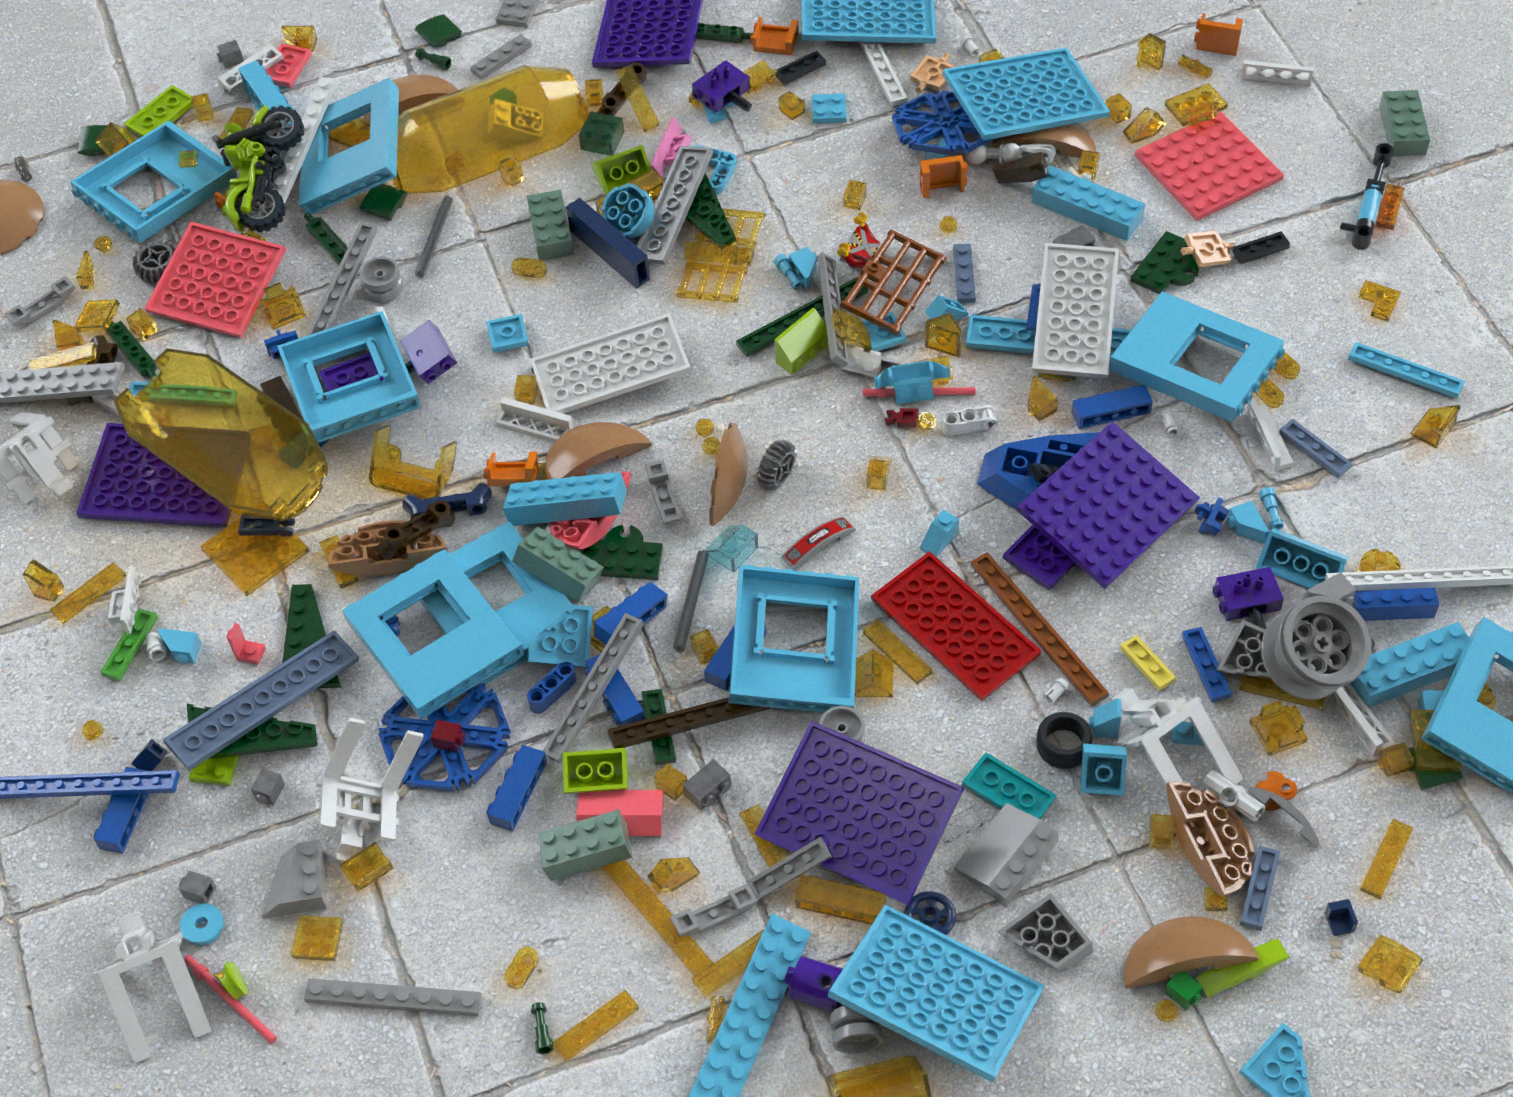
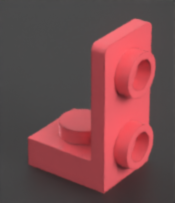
[227,623,266,665]

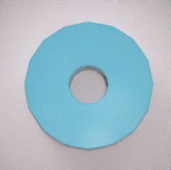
[180,903,225,946]

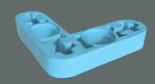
[694,145,737,194]

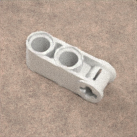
[941,405,998,437]

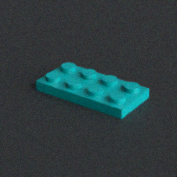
[962,752,1057,820]

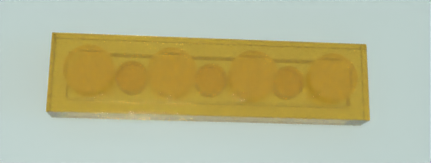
[553,990,639,1062]

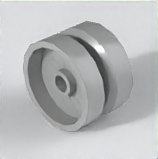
[360,256,403,303]
[819,706,865,743]
[830,1006,883,1054]

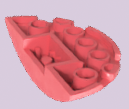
[550,472,631,549]

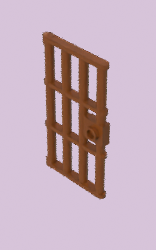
[840,230,947,335]

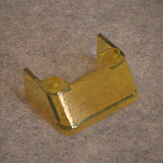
[369,425,457,499]
[828,1055,932,1097]

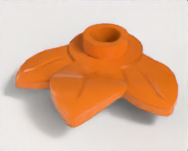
[1255,771,1298,811]

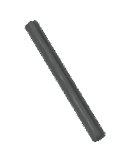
[415,195,453,278]
[673,550,709,652]

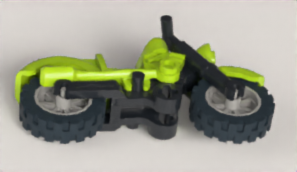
[212,105,304,233]

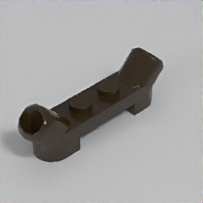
[596,62,647,124]
[65,335,118,406]
[376,501,455,559]

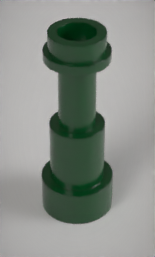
[415,48,452,70]
[531,1002,554,1054]

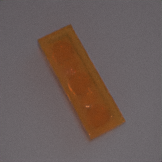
[1376,184,1405,230]

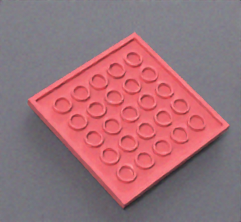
[1134,111,1284,221]
[144,221,286,339]

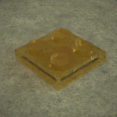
[74,299,120,332]
[291,915,344,961]

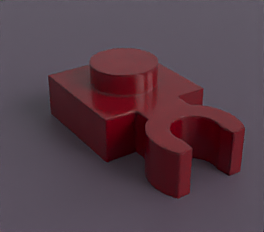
[884,408,920,428]

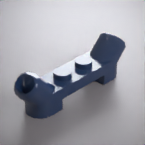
[402,483,492,520]

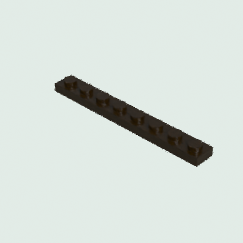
[607,697,771,749]

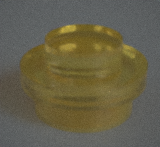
[939,216,957,233]
[94,236,112,252]
[918,411,936,430]
[695,419,714,437]
[702,437,720,455]
[82,720,103,740]
[1155,999,1178,1022]

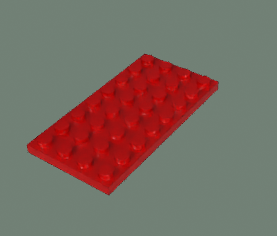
[871,551,1041,701]

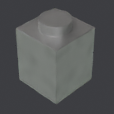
[216,40,244,68]
[251,768,285,805]
[179,870,216,904]

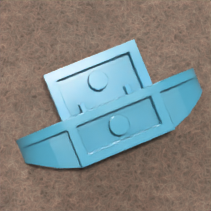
[874,360,950,405]

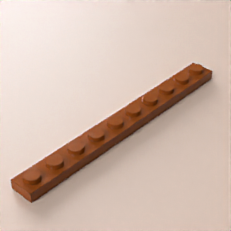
[971,552,1109,707]

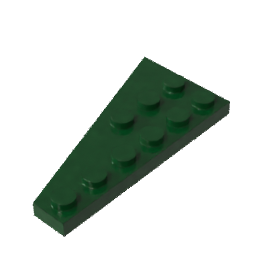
[685,173,736,250]
[282,584,341,688]
[187,704,318,759]

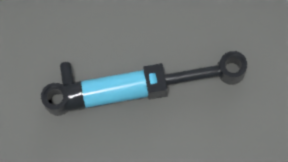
[1340,143,1394,250]

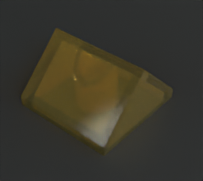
[96,122,136,157]
[925,313,962,357]
[1410,404,1461,449]
[855,649,893,697]

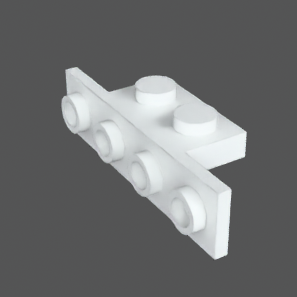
[841,346,903,378]
[108,565,141,634]

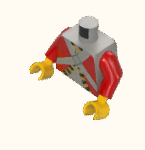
[837,212,886,269]

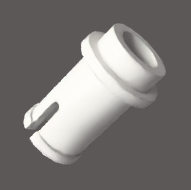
[961,36,980,57]
[1161,412,1180,437]
[1043,678,1069,704]

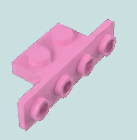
[650,118,692,177]

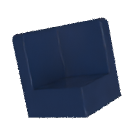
[131,738,168,771]
[1324,899,1358,936]

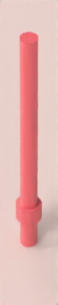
[863,387,976,398]
[184,955,277,1044]

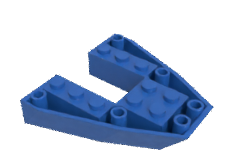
[977,432,1100,509]

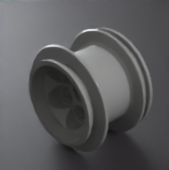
[1261,596,1371,700]

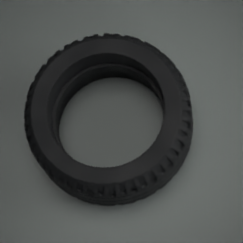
[1036,711,1093,769]

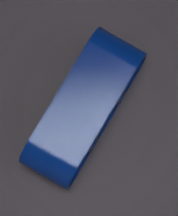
[527,661,577,714]

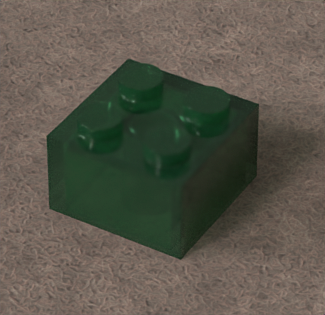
[579,111,625,156]

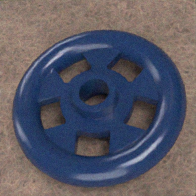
[904,891,956,935]

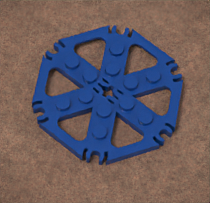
[892,91,995,156]
[378,683,511,792]

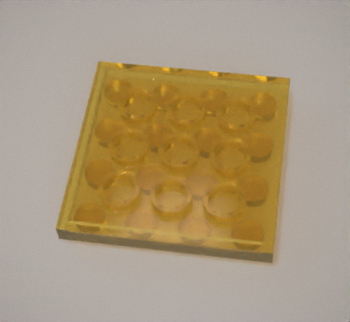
[200,502,309,596]

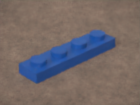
[1181,627,1232,703]

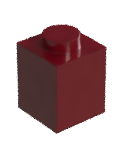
[431,720,465,752]

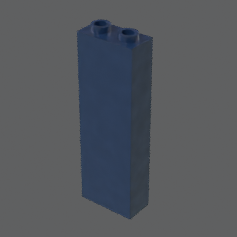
[566,198,650,289]

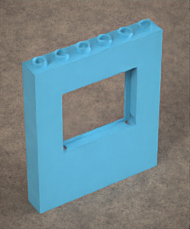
[299,78,399,215]
[70,120,237,243]
[1109,292,1285,422]
[277,311,421,445]
[420,521,573,684]
[342,549,524,719]
[729,565,860,713]
[1421,617,1513,794]

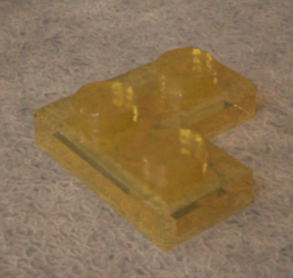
[1359,280,1401,322]

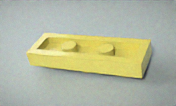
[1120,635,1176,692]

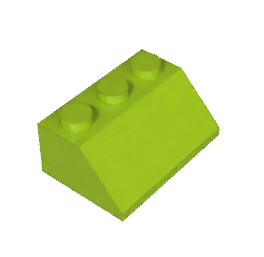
[590,145,654,196]
[775,308,829,374]
[563,748,629,794]

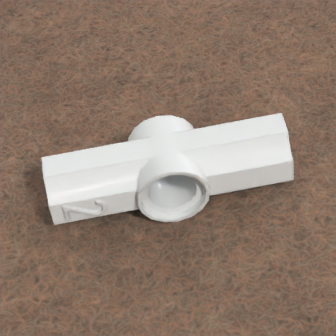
[1203,770,1266,821]

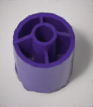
[784,956,844,1012]

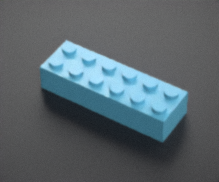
[238,60,294,133]
[1032,165,1145,241]
[503,472,627,526]
[1350,622,1469,708]

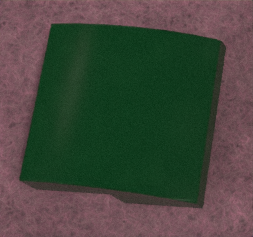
[415,14,462,47]
[77,125,117,157]
[359,183,408,221]
[1403,744,1463,790]

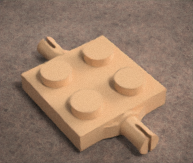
[910,52,956,94]
[1181,231,1235,267]

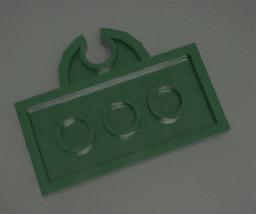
[1130,231,1199,294]
[583,525,663,580]

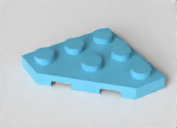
[527,605,593,668]
[1239,1023,1310,1097]

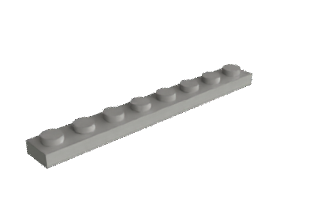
[306,221,378,336]
[818,252,849,367]
[543,613,644,763]
[304,978,483,1016]

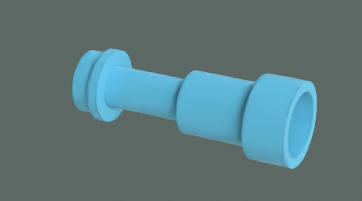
[773,254,803,290]
[1259,487,1284,530]

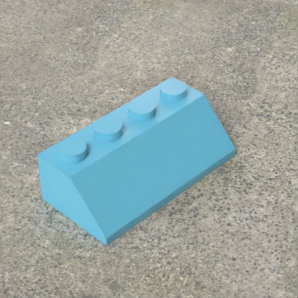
[1256,528,1350,588]

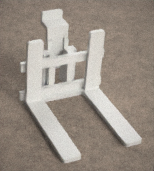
[0,412,79,504]
[1112,688,1243,788]
[315,718,423,864]
[94,911,211,1063]

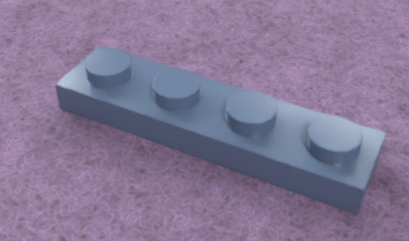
[953,244,976,303]
[1279,419,1352,478]
[1240,846,1281,931]

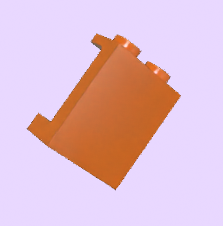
[1194,13,1243,56]
[750,17,799,55]
[919,155,968,198]
[484,452,539,486]

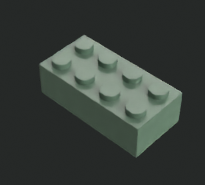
[1379,90,1430,156]
[527,190,574,261]
[512,527,604,603]
[538,809,632,881]

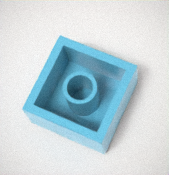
[1080,744,1127,796]

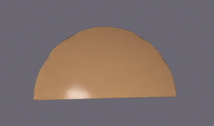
[363,74,462,127]
[992,123,1096,160]
[0,180,44,255]
[545,422,652,480]
[709,422,748,526]
[328,521,447,576]
[1166,782,1254,897]
[1124,916,1258,989]

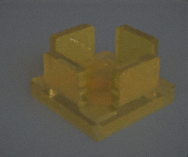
[259,282,306,330]
[1249,700,1308,756]

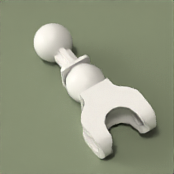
[965,142,1056,165]

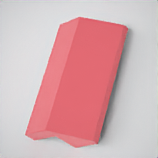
[576,790,664,836]

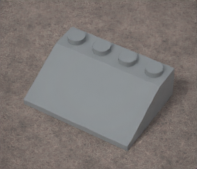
[954,803,1059,907]

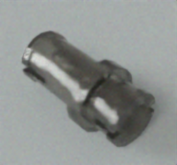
[14,156,32,182]

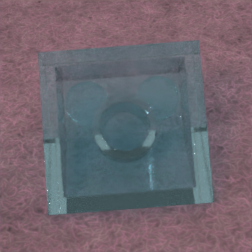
[705,524,758,573]

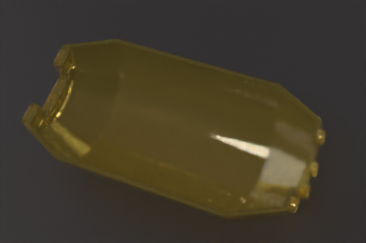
[392,65,590,194]
[114,348,328,521]

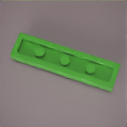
[100,608,158,682]

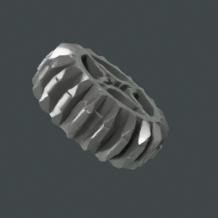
[132,241,176,284]
[757,439,797,490]

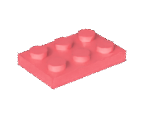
[266,43,312,88]

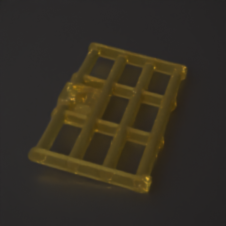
[676,208,766,303]

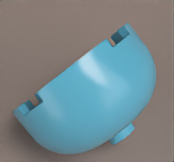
[601,183,655,239]

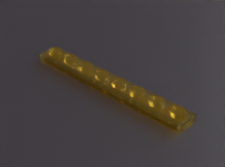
[602,860,714,979]

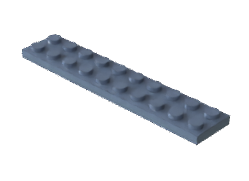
[164,630,359,771]

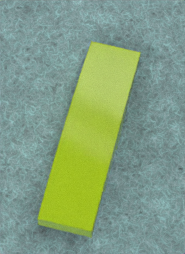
[1196,938,1290,998]

